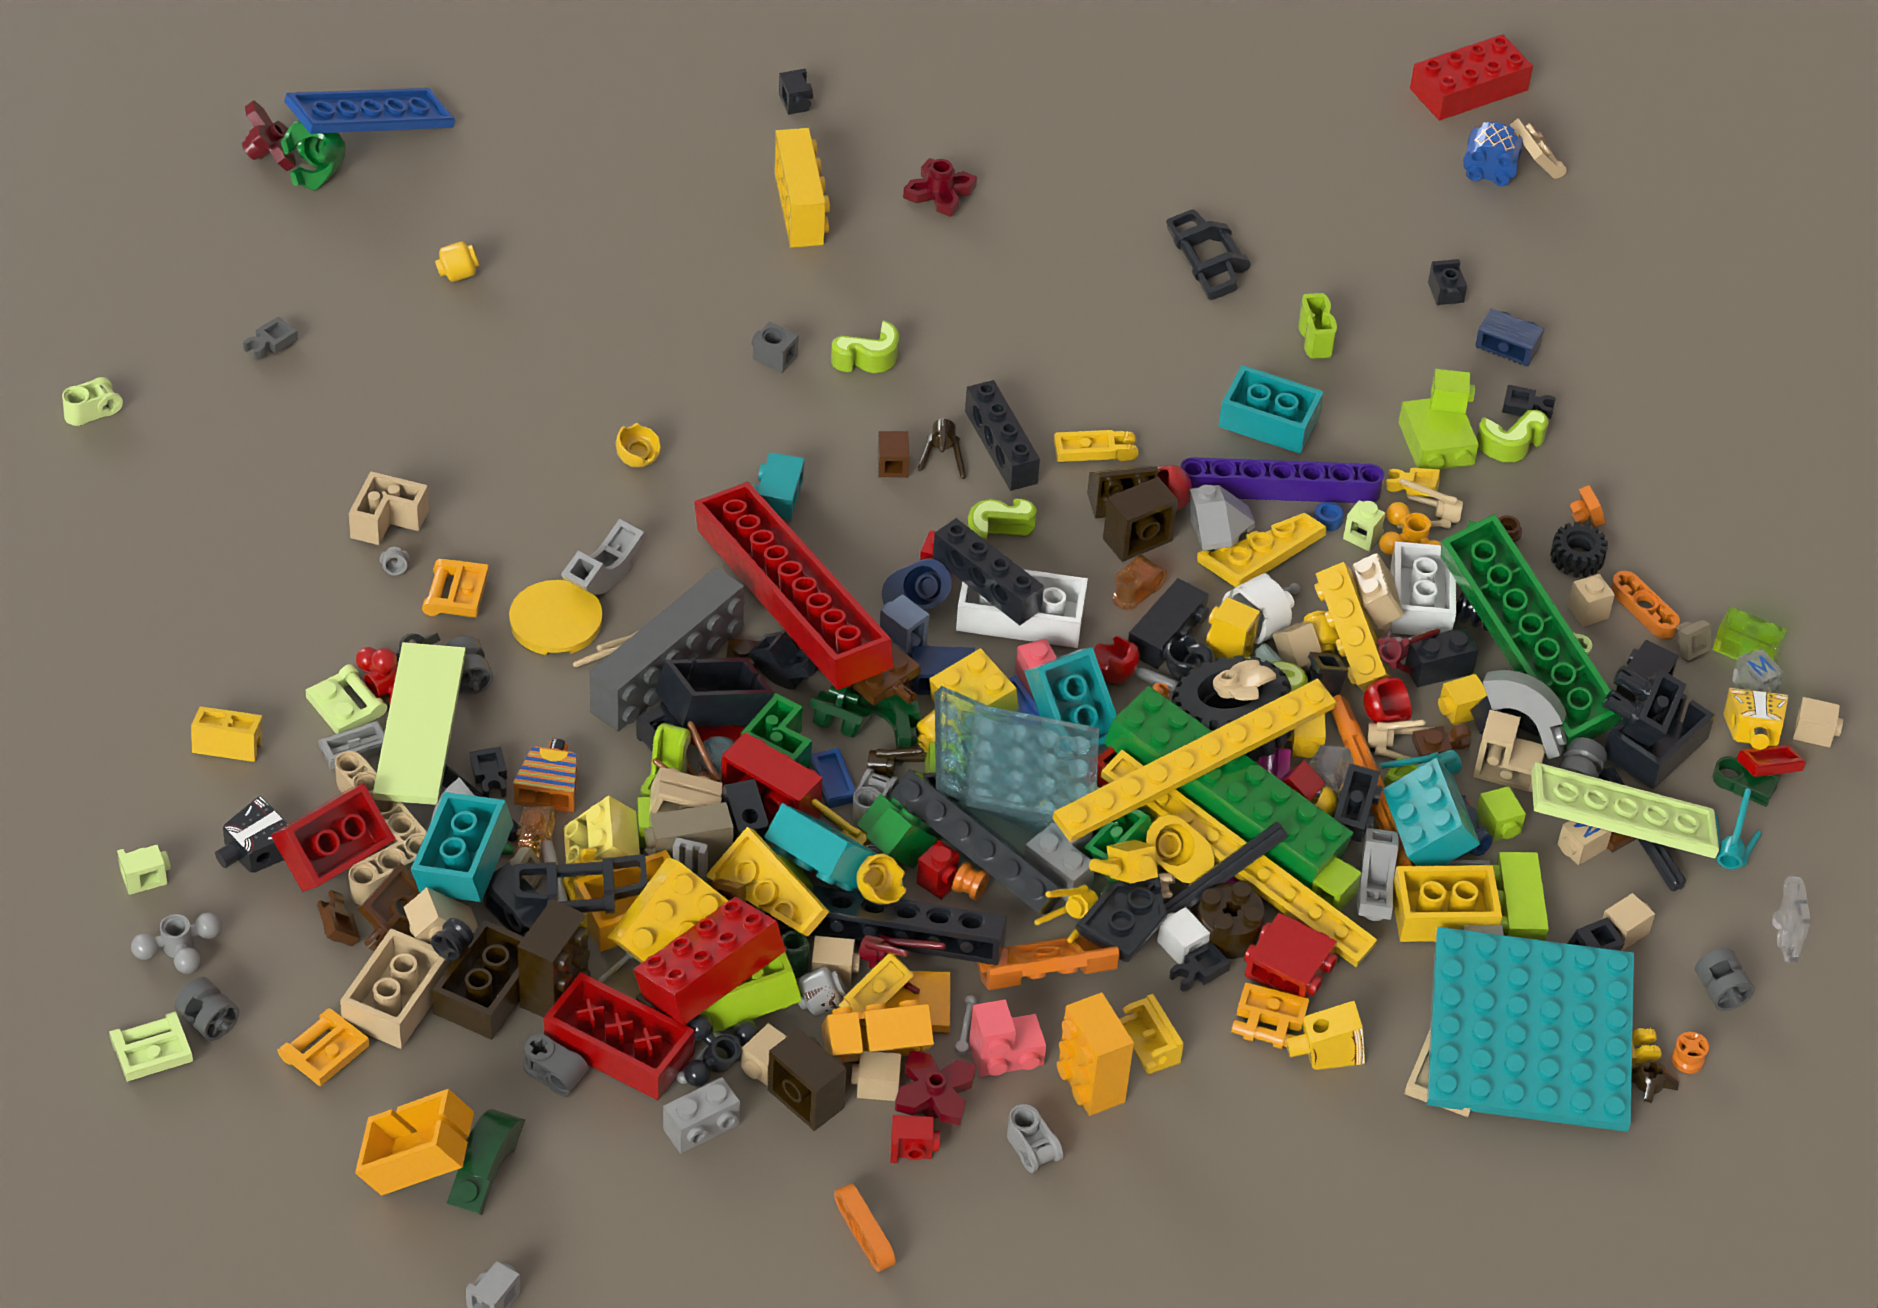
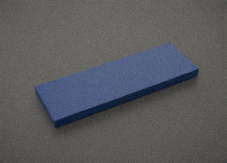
[284,88,455,134]

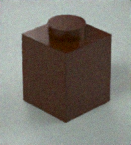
[877,431,909,478]

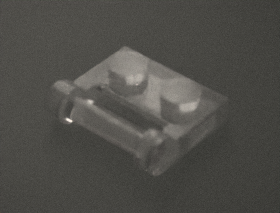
[1772,876,1811,962]

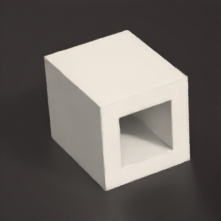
[1157,907,1210,964]

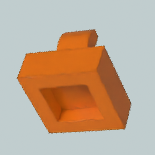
[1569,485,1606,527]

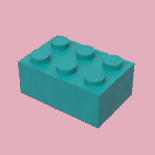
[1218,365,1324,454]
[1024,647,1117,759]
[1382,757,1480,866]
[411,792,514,902]
[764,803,877,891]

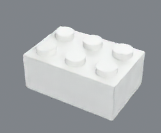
[1390,541,1456,635]

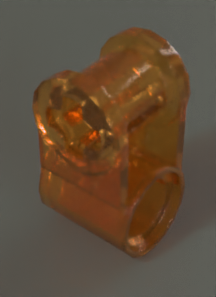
[1113,555,1167,610]

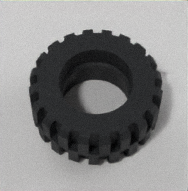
[1172,656,1294,762]

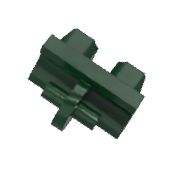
[809,684,873,738]

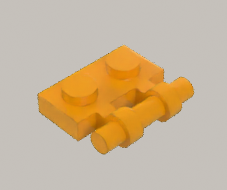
[1231,982,1310,1049]

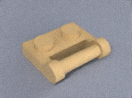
[1510,118,1567,179]

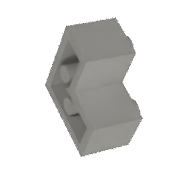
[1025,821,1094,902]

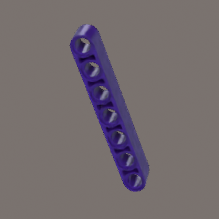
[1180,457,1384,503]

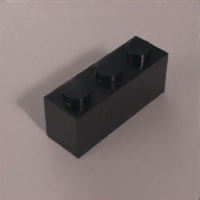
[1128,578,1209,670]

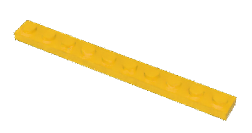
[1052,679,1336,843]
[1101,750,1377,967]

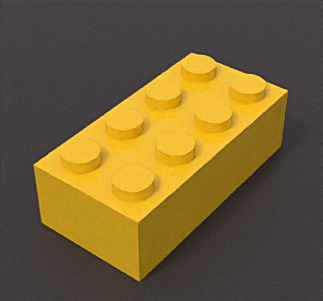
[774,128,830,248]

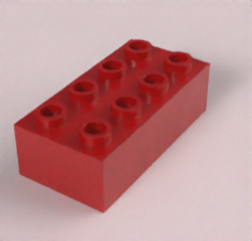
[1410,34,1533,121]
[633,896,786,1025]
[543,972,695,1101]

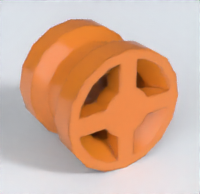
[952,861,990,901]
[1671,1031,1709,1074]

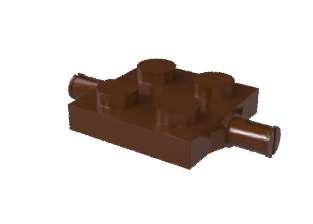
[853,642,921,706]
[357,862,420,951]

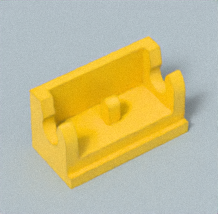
[191,706,262,762]
[1119,994,1184,1075]

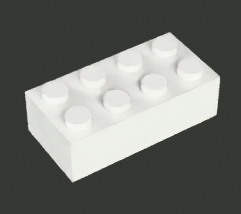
[956,569,1088,648]

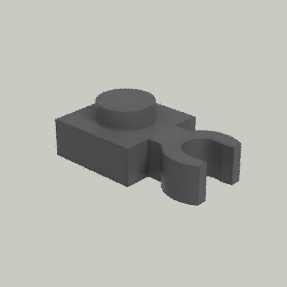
[243,316,298,360]

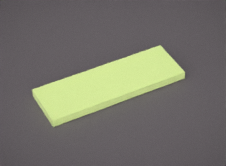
[373,642,466,805]
[1531,762,1719,858]

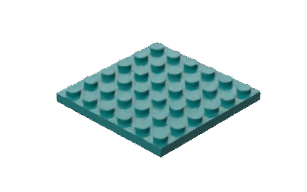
[1426,927,1634,1132]

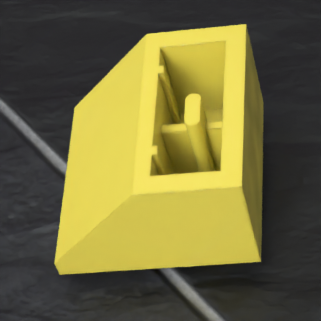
[564,796,640,864]

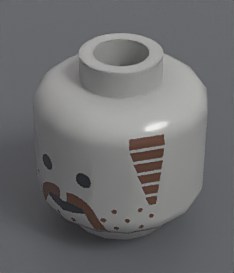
[798,967,847,1016]

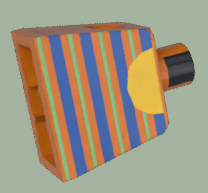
[513,739,577,813]

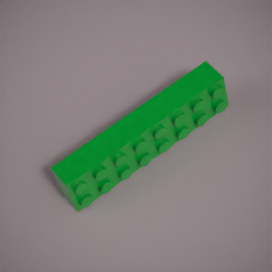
[1440,513,1622,751]
[1104,686,1354,889]

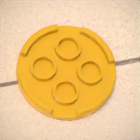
[509,580,602,655]

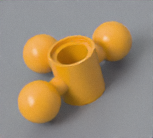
[1379,502,1441,555]

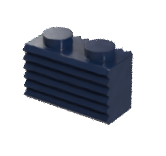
[1475,308,1544,367]

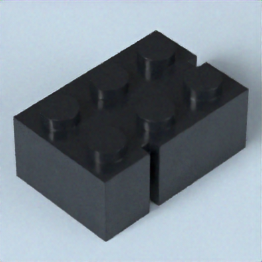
[655,657,774,728]
[1604,694,1715,789]

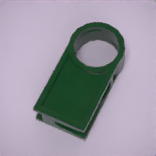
[1712,756,1780,807]

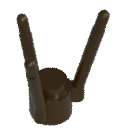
[918,418,966,479]
[867,748,927,782]

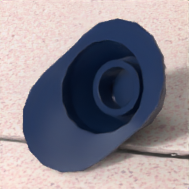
[881,559,952,611]

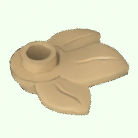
[1213,660,1276,701]

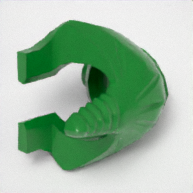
[281,121,345,191]

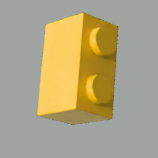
[1205,597,1260,661]

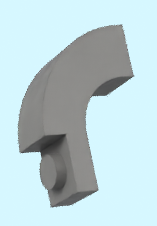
[561,519,646,595]
[1483,670,1567,759]
[1357,828,1399,921]

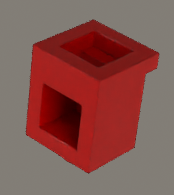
[916,840,959,900]
[890,1115,940,1163]

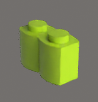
[1298,293,1337,359]

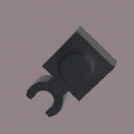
[1502,385,1556,419]
[469,747,507,798]
[1169,941,1231,992]

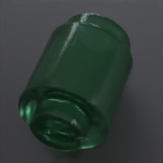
[782,931,810,979]

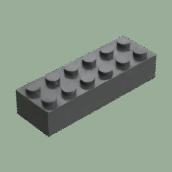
[590,567,745,732]

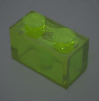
[1712,606,1788,673]

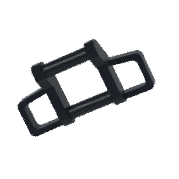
[1166,209,1251,300]
[513,854,648,915]

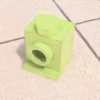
[1343,500,1385,551]
[117,845,171,895]

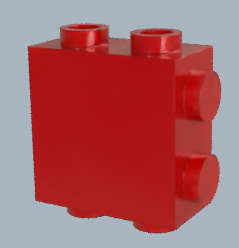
[1244,913,1338,998]

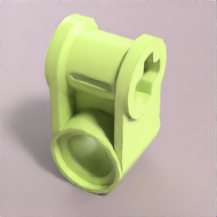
[62,377,123,426]

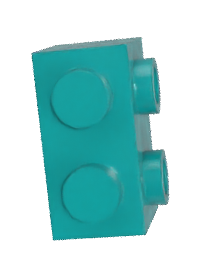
[754,452,805,521]

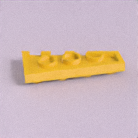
[1197,513,1326,587]

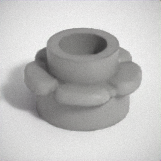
[379,546,410,575]

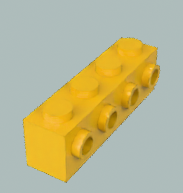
[1314,562,1392,691]

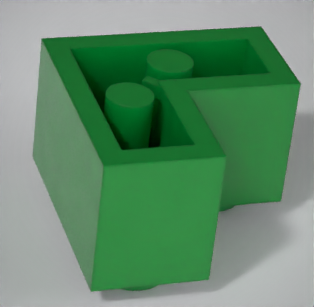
[741,693,812,769]
[857,794,937,869]
[1084,809,1152,882]

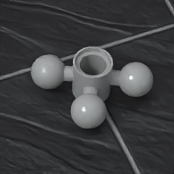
[131,912,222,974]

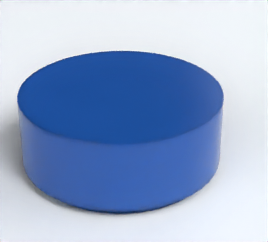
[1313,502,1344,531]

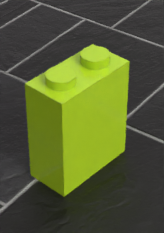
[1398,398,1479,469]

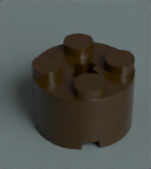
[1197,881,1265,959]

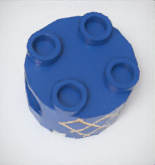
[1463,122,1523,186]

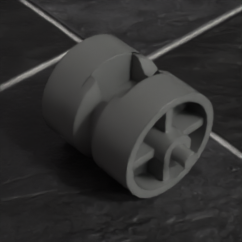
[445,636,493,695]
[1559,737,1607,778]
[1695,948,1754,1011]
[175,977,239,1041]

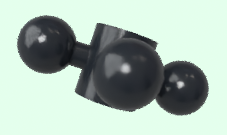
[684,1014,759,1087]

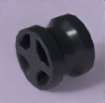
[431,918,474,961]

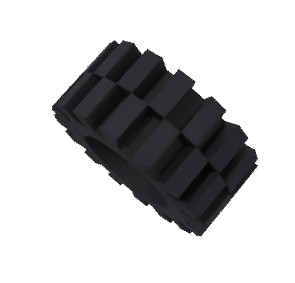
[1550,522,1608,577]

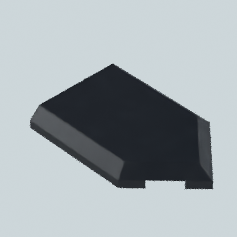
[1075,877,1167,962]

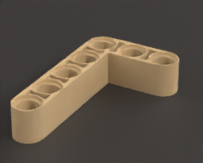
[335,751,427,905]

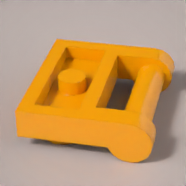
[422,559,489,618]
[277,1008,369,1087]

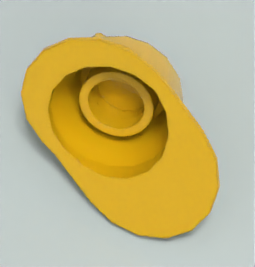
[1146,814,1214,883]

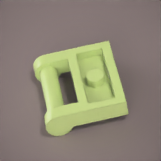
[305,664,388,734]
[109,1011,193,1082]

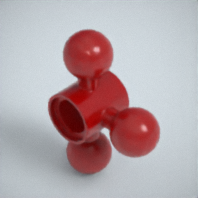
[356,647,398,704]

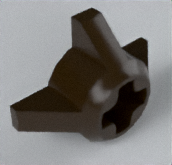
[1631,1060,1679,1103]

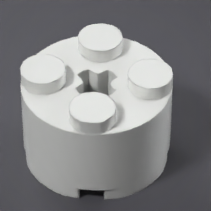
[1222,573,1294,645]

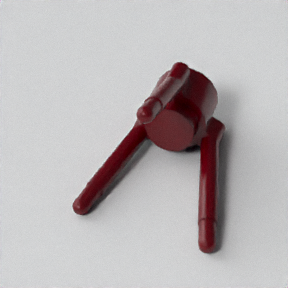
[1377,628,1440,674]
[859,934,946,994]

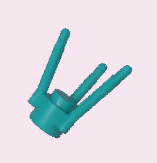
[1380,750,1462,776]
[1715,788,1761,869]

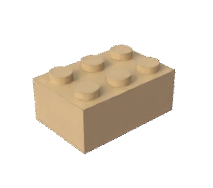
[340,928,450,1049]

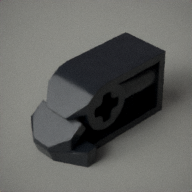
[483,863,547,936]

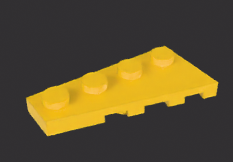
[705,827,829,936]

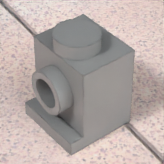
[466,1261,521,1308]

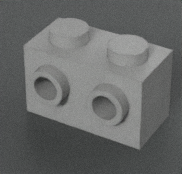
[663,1077,740,1154]

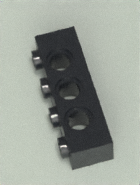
[965,380,1040,491]
[933,518,1044,626]

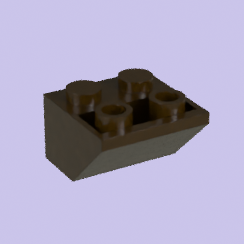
[1087,466,1158,519]

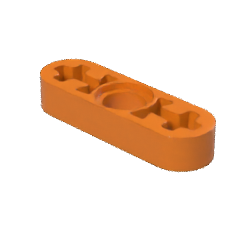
[1610,571,1680,639]
[834,1183,896,1272]

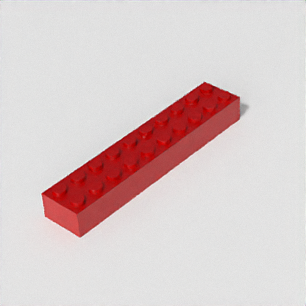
[694,482,893,690]

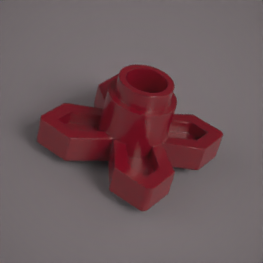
[242,100,296,171]
[903,158,977,217]
[895,1050,976,1126]

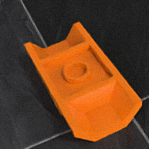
[977,935,1119,990]

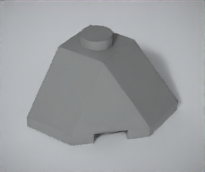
[1189,485,1255,551]

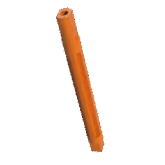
[1331,694,1416,868]

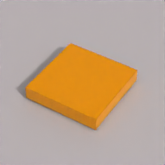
[886,971,950,1033]

